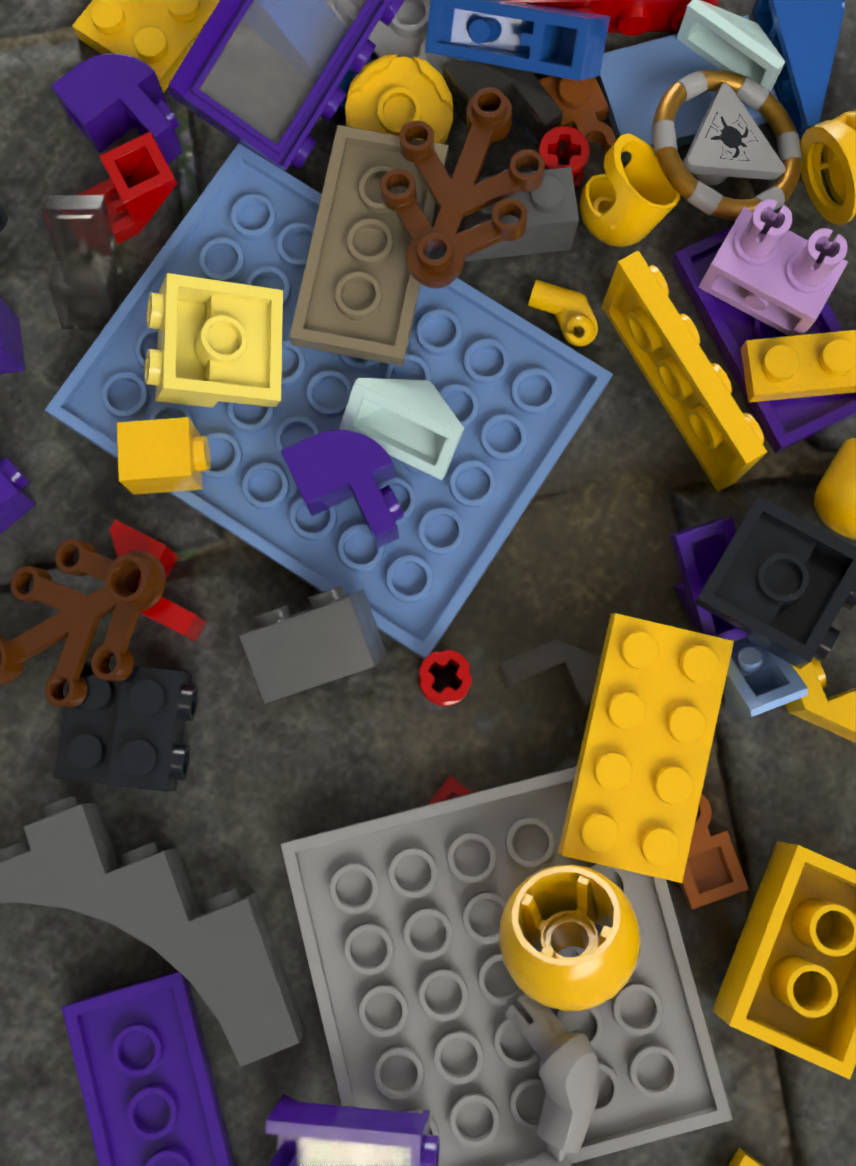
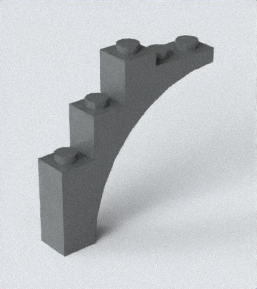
[0,796,306,1067]

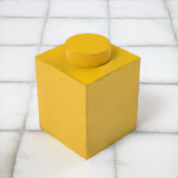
[117,417,211,495]

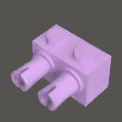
[698,199,848,336]

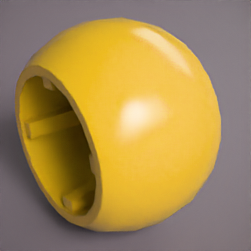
[499,865,641,1011]

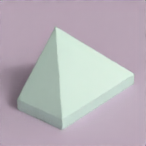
[677,0,785,92]
[339,378,465,480]

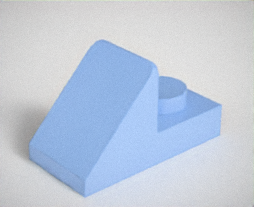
[696,631,808,717]

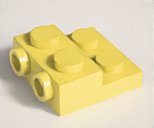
[144,273,283,408]

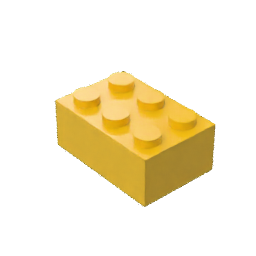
[712,841,856,1080]

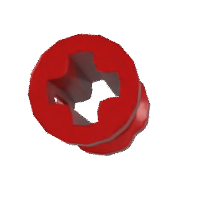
[538,126,590,191]
[419,650,472,706]

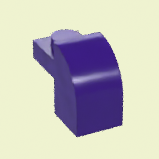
[51,54,183,164]
[281,430,404,548]

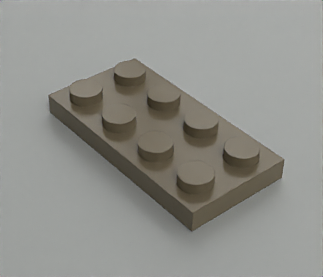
[289,125,449,367]

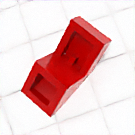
[61,132,177,257]
[109,520,206,642]

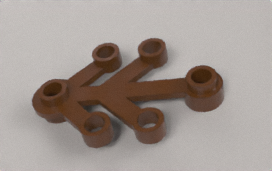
[380,88,545,288]
[0,538,166,708]

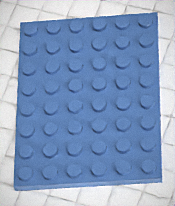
[45,143,613,659]

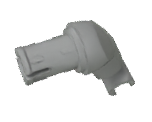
[505,993,599,1166]

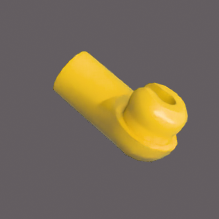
[528,279,598,347]

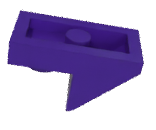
[669,516,748,641]

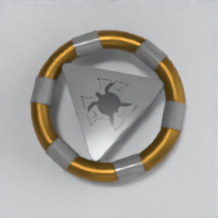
[652,70,803,221]

